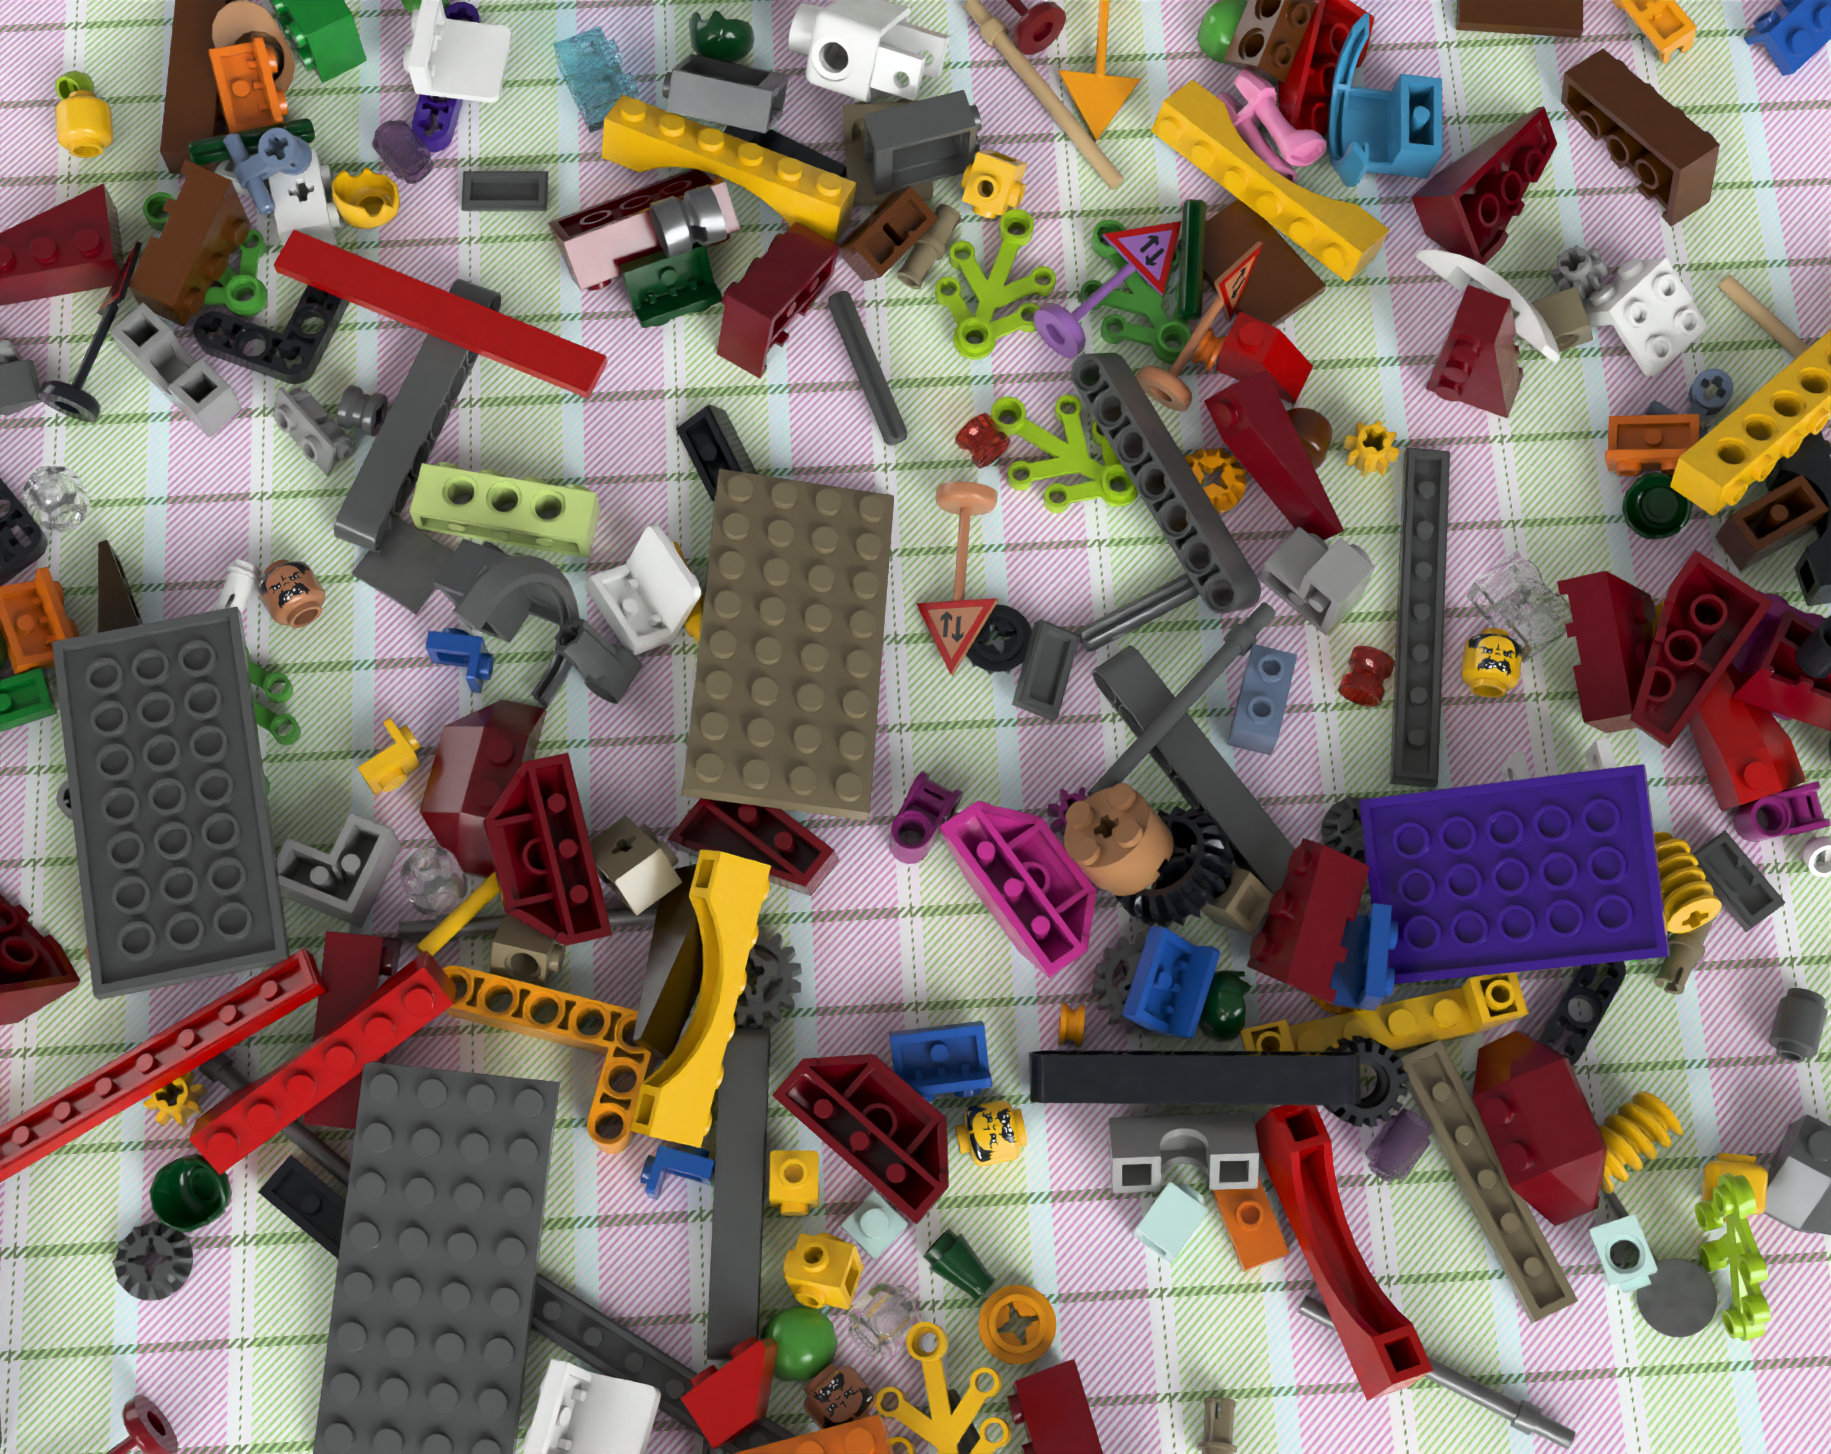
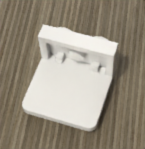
[403,0,512,103]
[1584,257,1706,376]
[584,524,701,656]
[523,1359,661,1454]

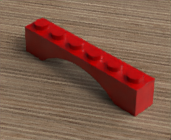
[189,951,457,1175]
[1255,1105,1433,1401]

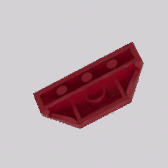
[419,699,547,878]
[483,753,612,946]
[1472,1030,1607,1226]
[772,1054,949,1224]

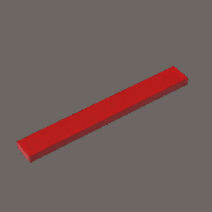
[273,230,608,399]
[0,948,326,1183]

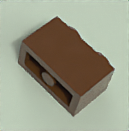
[1715,474,1829,572]

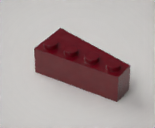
[303,931,402,1129]

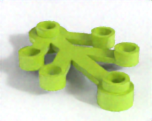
[935,209,1056,360]
[990,394,1139,513]
[1695,1173,1771,1341]

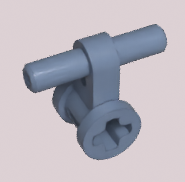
[223,128,312,214]
[1645,369,1734,439]

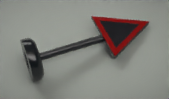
[38,241,142,422]

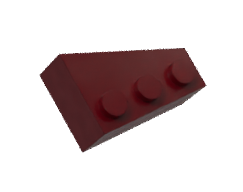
[716,221,840,379]
[1732,609,1831,732]
[667,798,840,896]

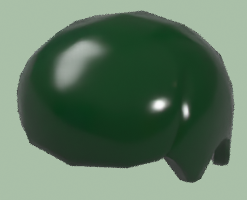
[689,10,755,63]
[1622,473,1693,540]
[1198,970,1251,1042]
[149,1154,232,1233]

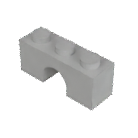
[109,303,242,437]
[1109,1113,1259,1193]

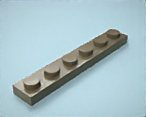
[1400,1039,1578,1324]

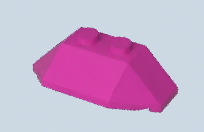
[939,801,1097,978]

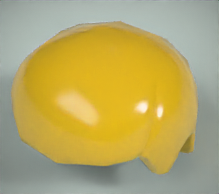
[331,167,400,229]

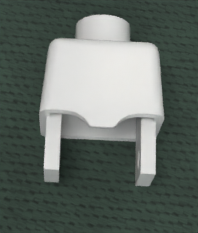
[788,0,949,103]

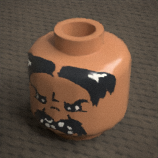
[258,559,325,628]
[803,1363,877,1430]

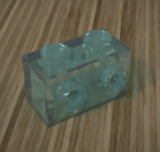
[554,26,639,133]

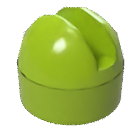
[55,70,94,100]

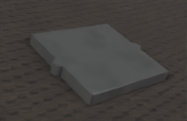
[352,516,454,614]

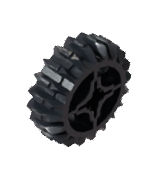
[1115,806,1235,928]

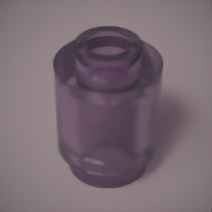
[372,120,433,184]
[1365,1108,1433,1182]

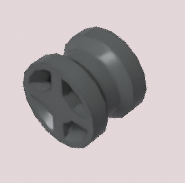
[337,385,388,437]

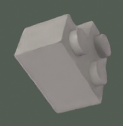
[1259,527,1375,636]
[276,813,402,928]

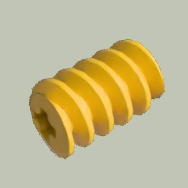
[1654,832,1722,934]
[1598,1091,1683,1195]

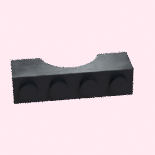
[1764,431,1831,607]

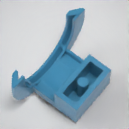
[1327,13,1443,187]

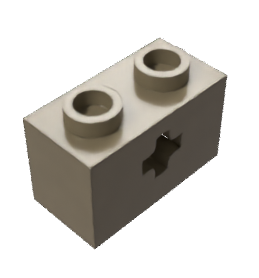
[590,815,682,916]

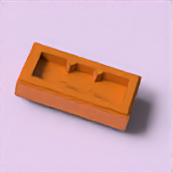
[1207,1176,1290,1272]

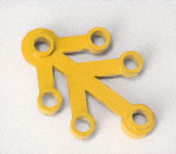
[875,1322,1012,1454]

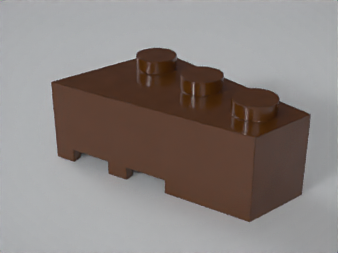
[129,160,250,327]

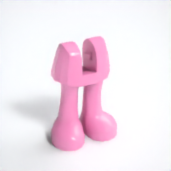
[1217,68,1327,183]

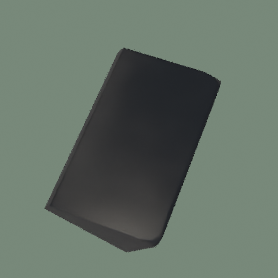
[676,404,758,502]

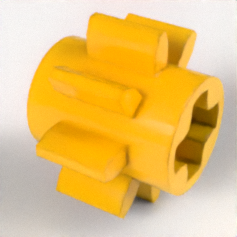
[1343,420,1400,477]
[143,1071,207,1128]

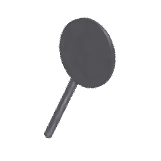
[1602,1191,1717,1338]

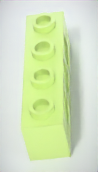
[409,462,601,558]

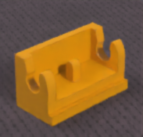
[1612,0,1697,64]

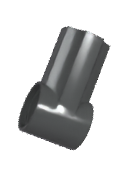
[555,618,643,704]

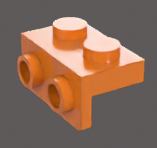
[208,36,288,134]
[1605,414,1701,477]
[0,567,79,674]

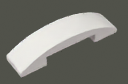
[1415,250,1560,363]

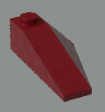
[1411,107,1557,265]
[1630,550,1773,749]
[0,894,81,1026]

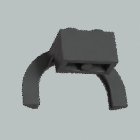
[433,539,580,709]

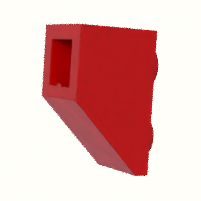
[681,1336,778,1449]

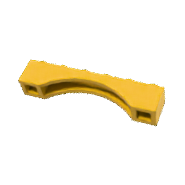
[1151,79,1390,282]
[601,94,857,243]
[630,850,771,1148]

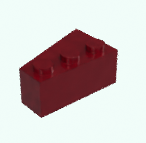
[0,183,124,306]
[1426,285,1524,419]
[1557,571,1656,733]
[1247,838,1370,1005]

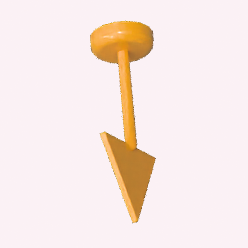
[1058,0,1141,143]

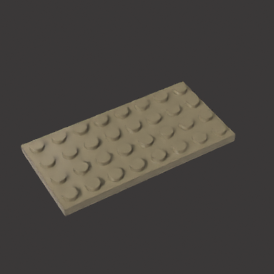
[681,469,895,821]

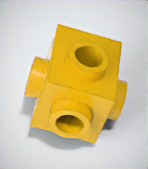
[961,149,1028,219]
[783,1233,864,1310]

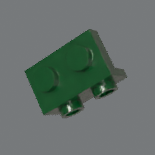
[619,242,722,328]

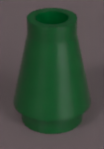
[923,1228,995,1301]

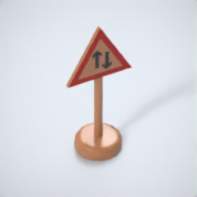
[1136,241,1263,412]
[916,482,999,676]

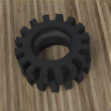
[1323,1036,1408,1127]

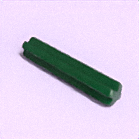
[187,118,315,166]
[1178,199,1206,320]

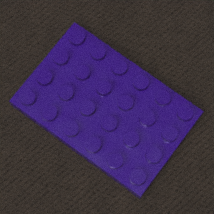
[1359,764,1670,984]

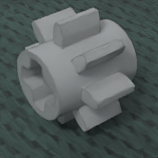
[1550,245,1609,300]

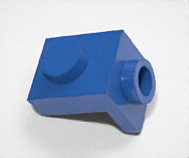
[425,628,494,693]
[640,1144,715,1200]

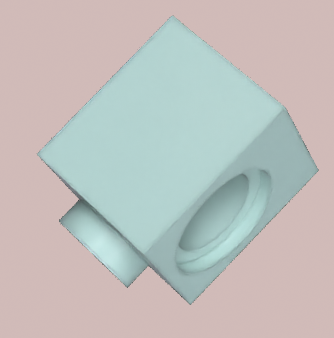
[1132,1181,1209,1264]
[1589,1213,1658,1293]

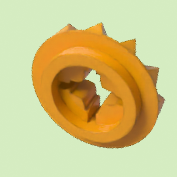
[1185,447,1246,514]
[978,1285,1056,1365]

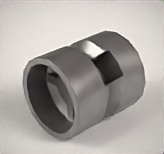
[650,185,727,258]

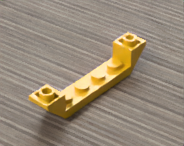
[1240,972,1528,1054]

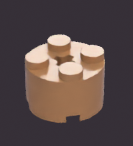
[1064,783,1174,896]

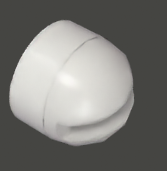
[1802,836,1831,877]

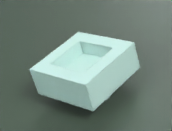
[841,1191,909,1261]

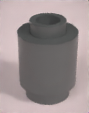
[1769,988,1828,1062]

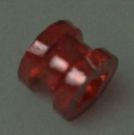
[955,413,1011,469]

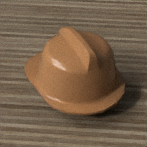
[212,0,295,93]

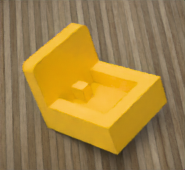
[357,717,421,796]
[769,1150,820,1216]

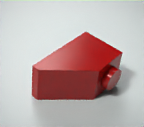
[1216,312,1313,405]

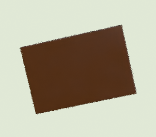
[1456,0,1583,38]
[1177,199,1326,327]

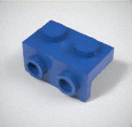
[1744,0,1831,76]
[1329,903,1398,1011]
[1122,926,1220,1039]
[889,1021,992,1101]

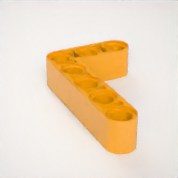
[442,965,657,1154]

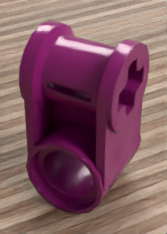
[890,771,963,864]
[1733,781,1831,842]

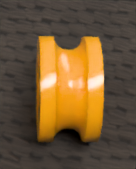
[1058,1003,1085,1047]

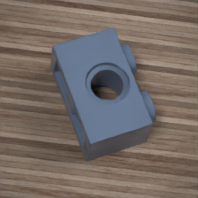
[1227,644,1297,756]

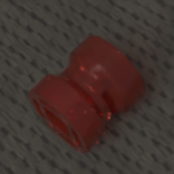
[1338,646,1395,707]

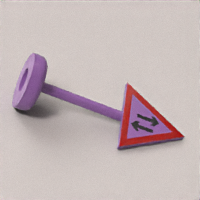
[1033,221,1182,359]

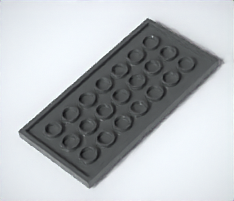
[52,606,290,1000]
[313,1062,560,1454]

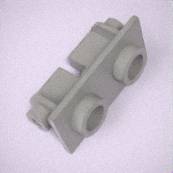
[273,387,354,476]

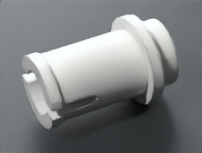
[213,559,261,616]

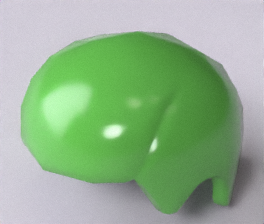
[1197,0,1248,65]
[759,1306,838,1382]

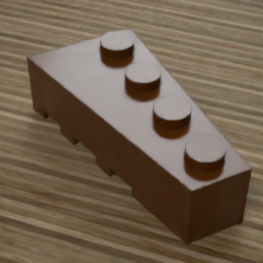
[1561,48,1720,227]

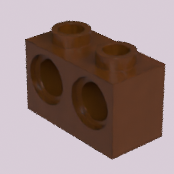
[1224,0,1317,83]
[838,186,939,282]

